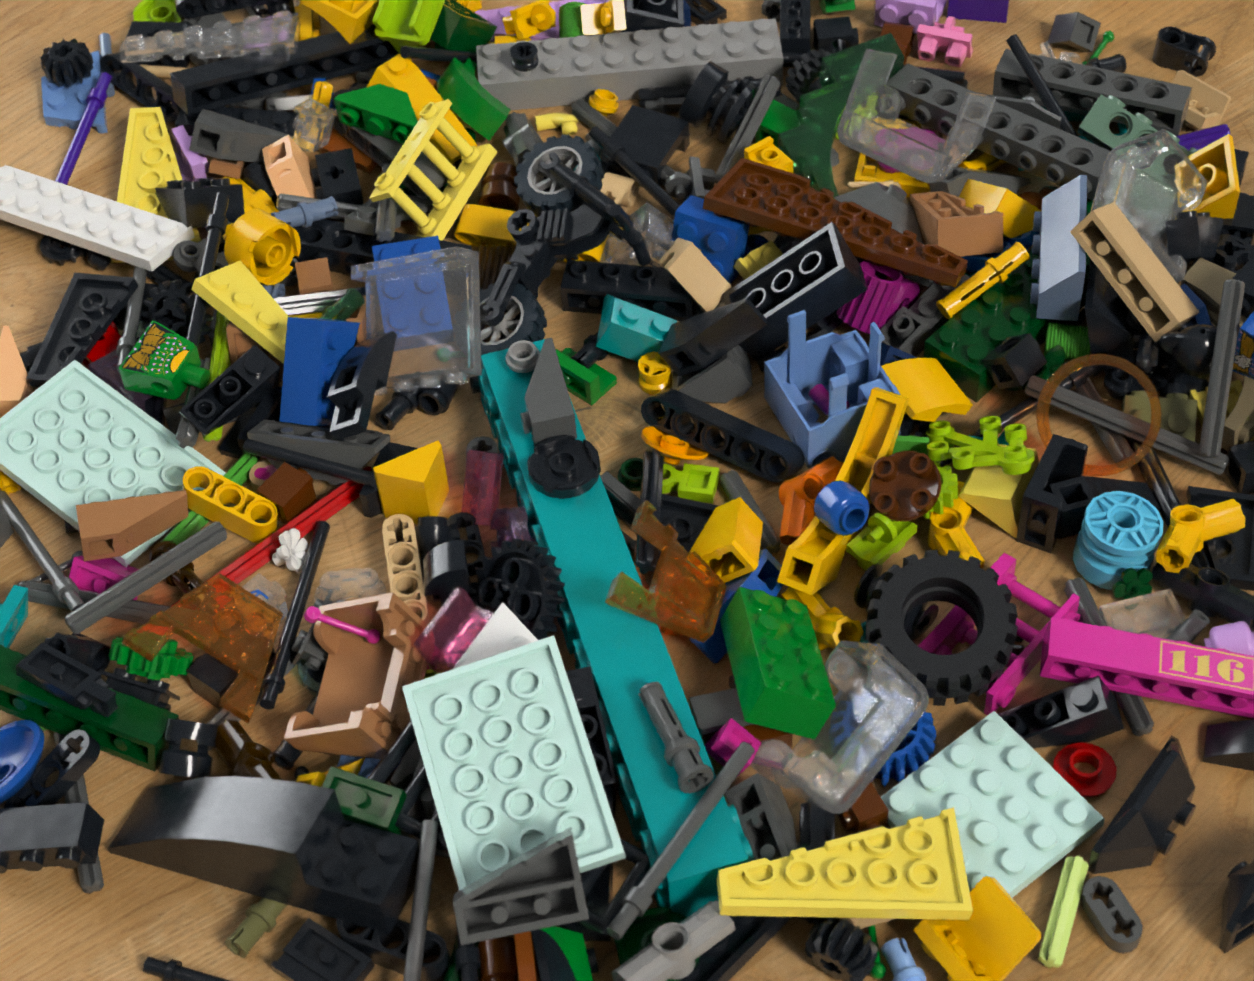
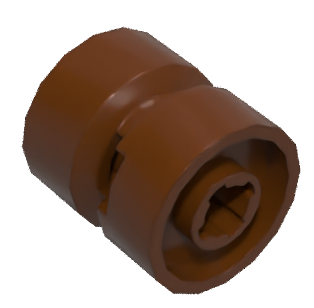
[477,162,520,211]

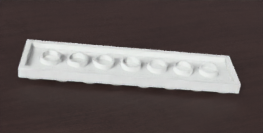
[0,165,195,272]

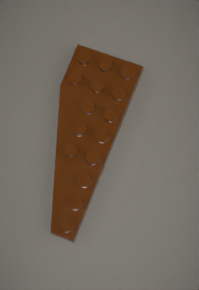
[703,158,968,287]

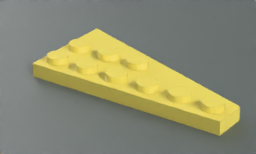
[110,107,201,263]
[717,807,973,920]

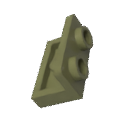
[1121,391,1197,442]

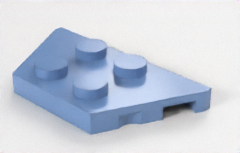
[41,51,108,133]

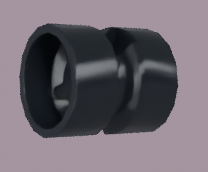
[159,718,218,778]

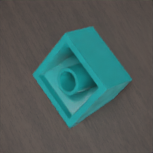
[596,294,677,362]

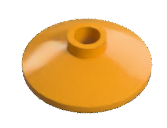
[641,426,709,465]

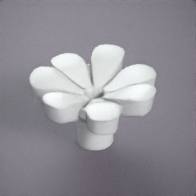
[272,528,309,575]

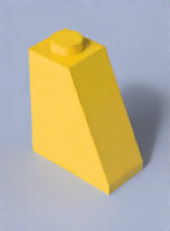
[682,497,763,591]

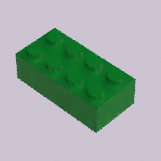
[720,586,836,740]

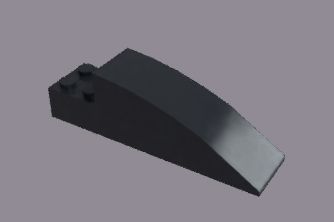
[108,776,419,934]

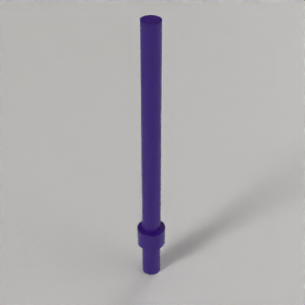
[55,72,112,185]

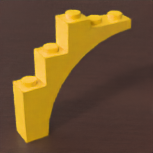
[777,387,909,595]

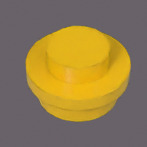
[588,89,619,116]

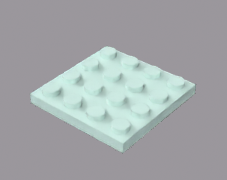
[881,711,1104,898]

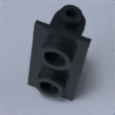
[99,668,180,711]

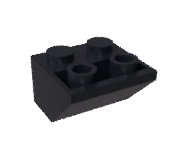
[155,177,245,228]

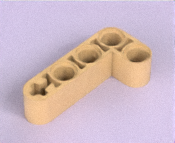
[382,514,432,632]

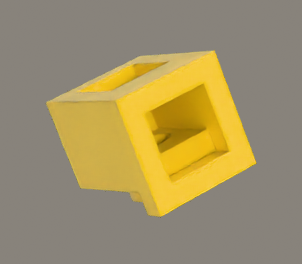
[744,136,793,173]

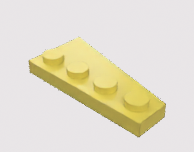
[191,261,289,364]

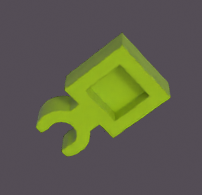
[662,463,720,504]

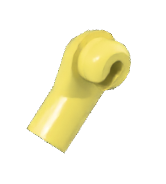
[535,113,578,136]

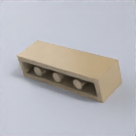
[1070,202,1200,343]

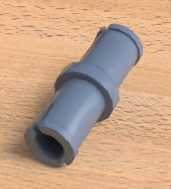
[271,196,338,228]

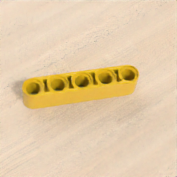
[454,204,609,262]

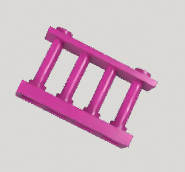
[918,553,1080,715]

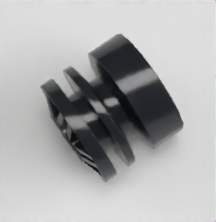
[678,61,757,144]

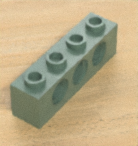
[1077,94,1198,188]

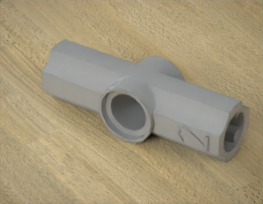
[612,900,735,981]

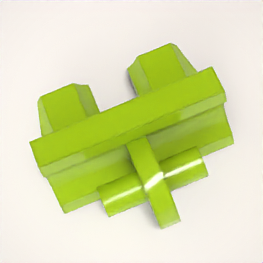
[846,513,918,571]

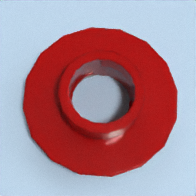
[1053,742,1117,797]

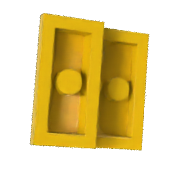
[881,358,973,422]

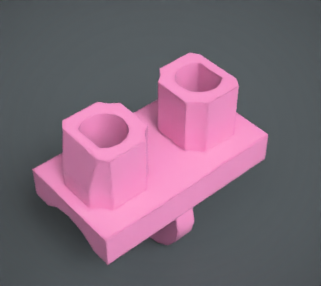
[917,16,973,68]

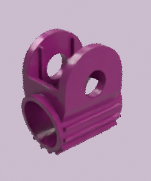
[836,260,920,334]

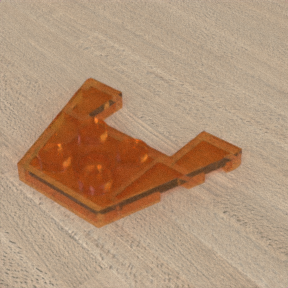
[605,500,727,643]
[122,573,283,723]

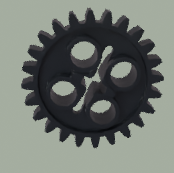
[468,538,565,640]

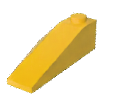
[367,54,477,164]

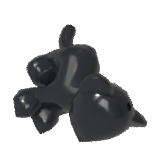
[1155,321,1240,399]

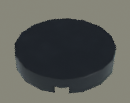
[527,435,601,499]

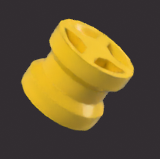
[638,352,672,395]

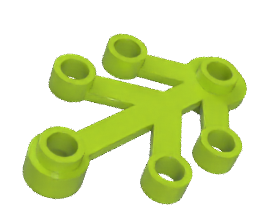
[926,416,1035,475]

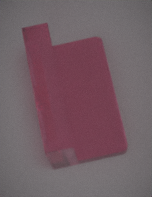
[414,587,494,673]

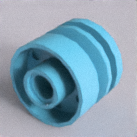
[1073,491,1164,590]

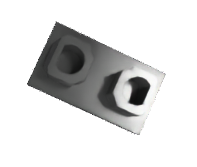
[665,156,716,202]

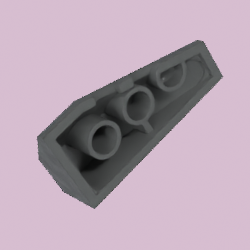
[834,182,934,288]
[672,299,753,404]

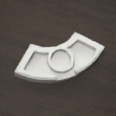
[266,94,313,111]

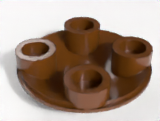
[869,451,942,522]

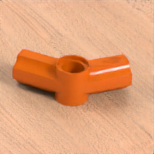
[779,456,844,546]

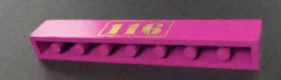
[1040,617,1254,718]

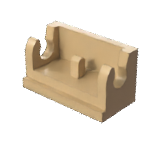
[659,238,733,313]

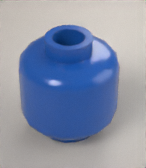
[814,480,870,536]

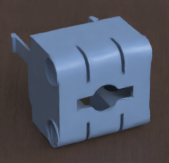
[764,310,901,469]

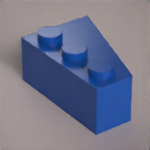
[279,317,360,426]

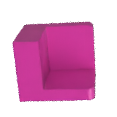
[704,718,761,778]

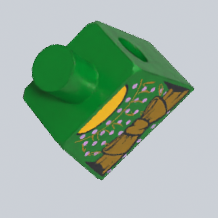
[119,320,210,400]

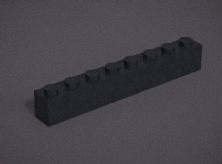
[170,24,403,115]

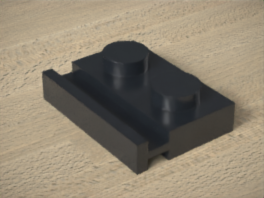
[271,918,375,981]

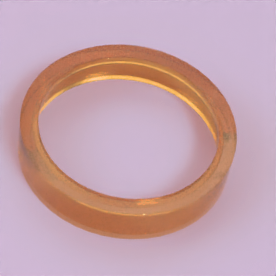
[1036,354,1162,476]

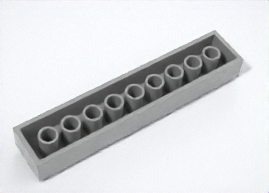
[476,18,783,111]

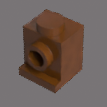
[830,773,889,834]

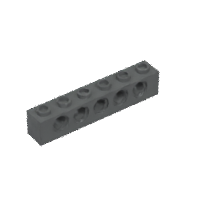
[993,49,1192,136]

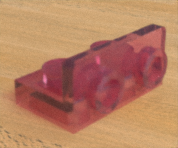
[461,450,504,526]

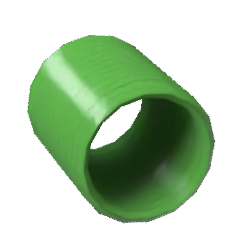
[559,2,586,38]
[1044,322,1090,363]

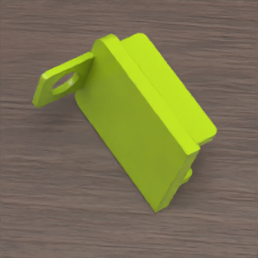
[372,0,445,54]

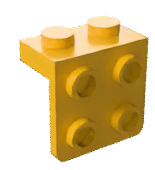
[913,877,1041,981]

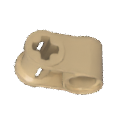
[601,172,639,213]

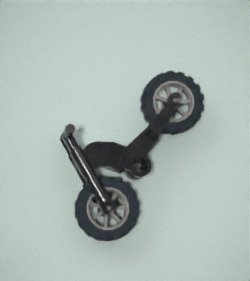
[454,134,651,368]

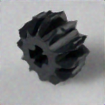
[40,38,94,87]
[804,917,879,981]

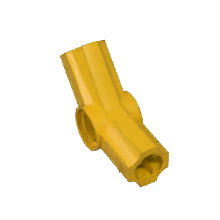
[927,481,985,569]
[1156,499,1245,574]
[781,587,864,651]

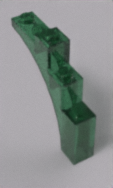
[778,33,904,198]

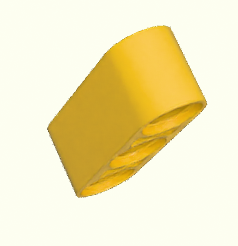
[183,466,278,544]

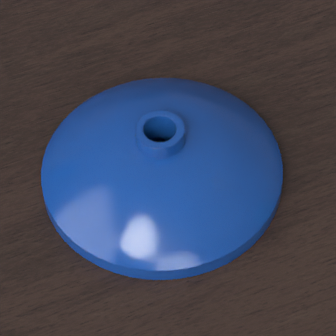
[0,720,45,803]

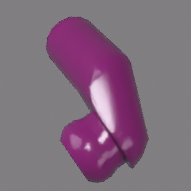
[808,383,850,416]

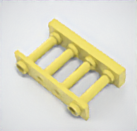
[369,99,497,240]

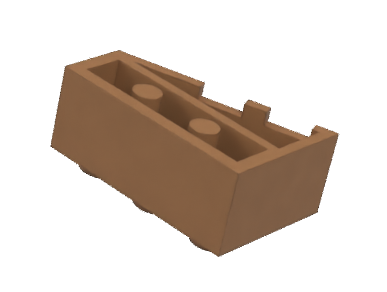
[910,191,1003,257]

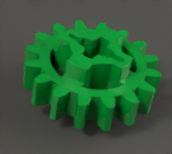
[109,632,194,680]

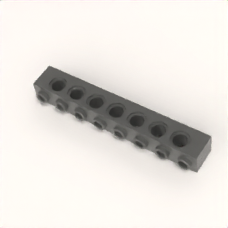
[885,63,1121,202]

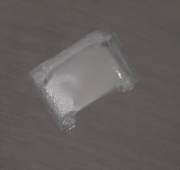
[1090,129,1207,282]
[750,640,929,814]

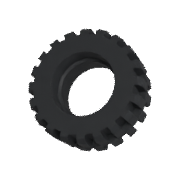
[866,550,1018,706]

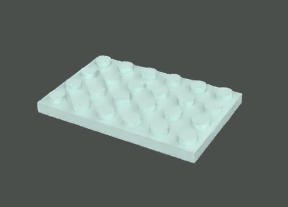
[0,360,226,567]
[402,635,626,891]

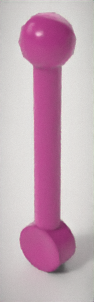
[304,606,380,644]

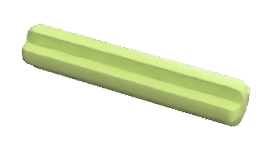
[1038,855,1089,968]

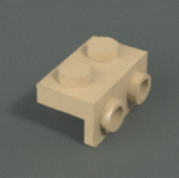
[1172,70,1231,130]

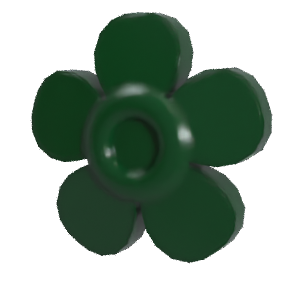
[1112,568,1153,606]

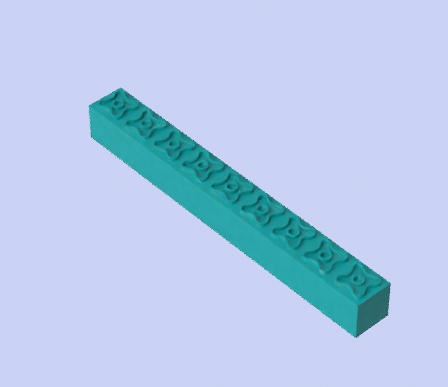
[477,338,754,917]

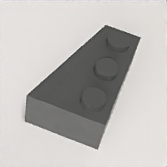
[453,827,589,945]

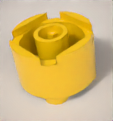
[223,208,301,285]

